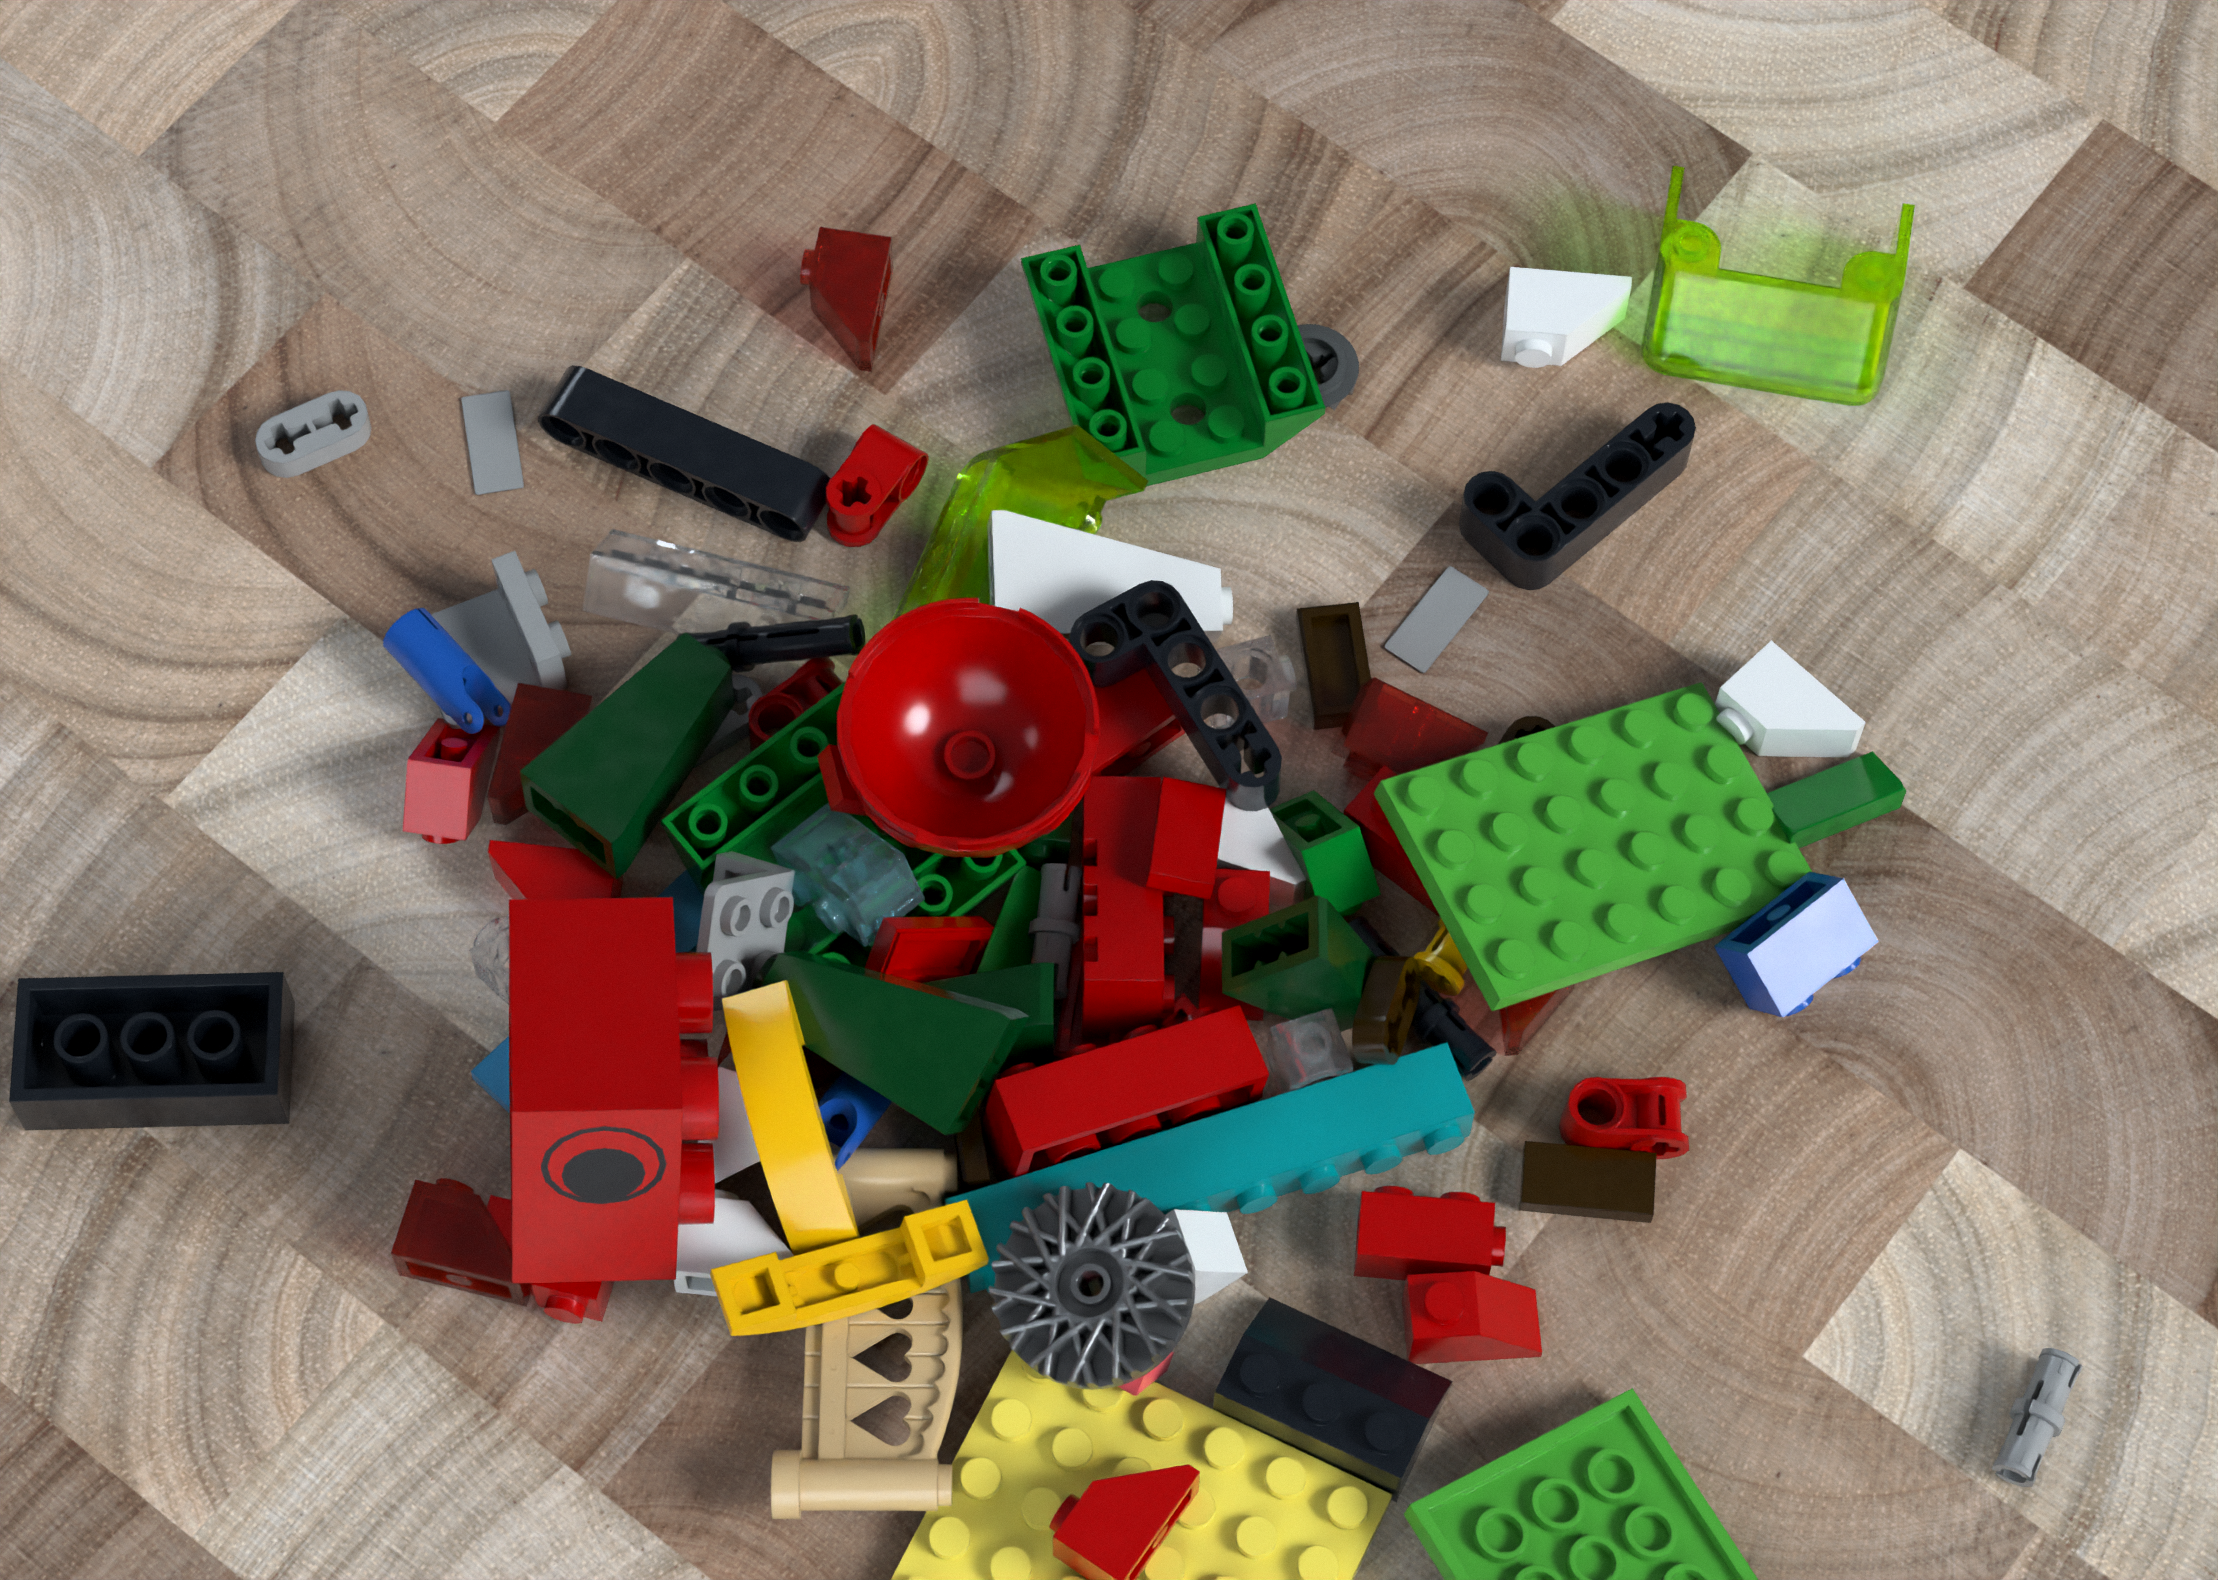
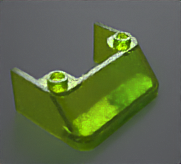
[1641,166,1915,406]
[891,424,1148,621]

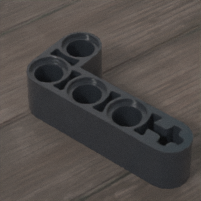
[1459,402,1696,590]
[1070,580,1282,812]

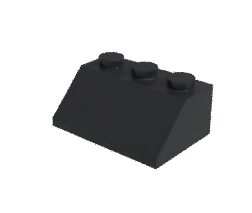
[1213,1297,1453,1502]

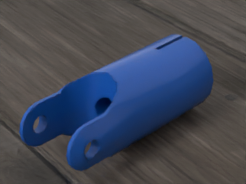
[383,608,512,734]
[818,1071,892,1171]

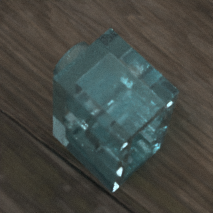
[771,802,925,947]

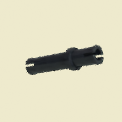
[677,614,865,673]
[1349,916,1497,1081]

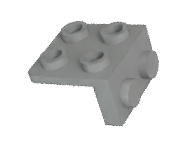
[431,551,571,729]
[696,851,795,1012]

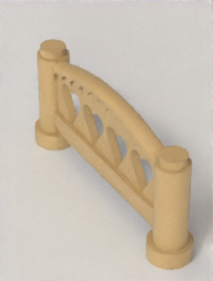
[771,1148,963,1519]

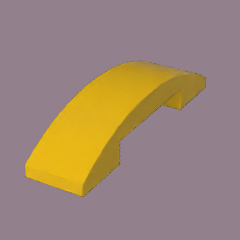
[722,980,860,1256]
[710,1199,989,1336]

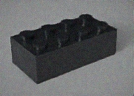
[9,972,295,1130]

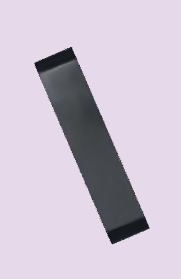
[538,365,830,542]

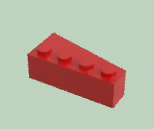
[1082,776,1175,1037]
[981,1005,1270,1182]

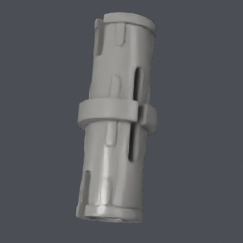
[1028,863,1083,1000]
[1992,1348,2083,1487]

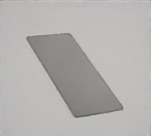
[461,390,524,495]
[1384,566,1489,673]

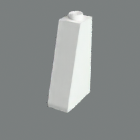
[987,510,1233,645]

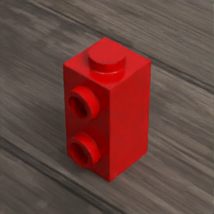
[1354,1186,1506,1281]

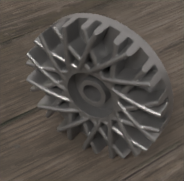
[989,1182,1196,1390]

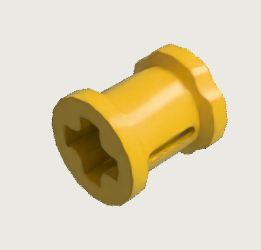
[1413,918,1468,996]

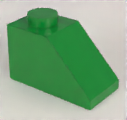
[1269,790,1381,917]

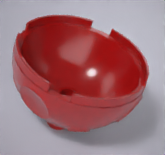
[837,598,1100,858]

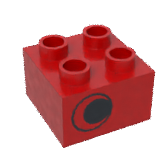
[509,897,719,1283]

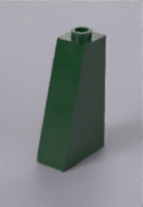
[520,632,735,880]
[752,951,1030,1135]

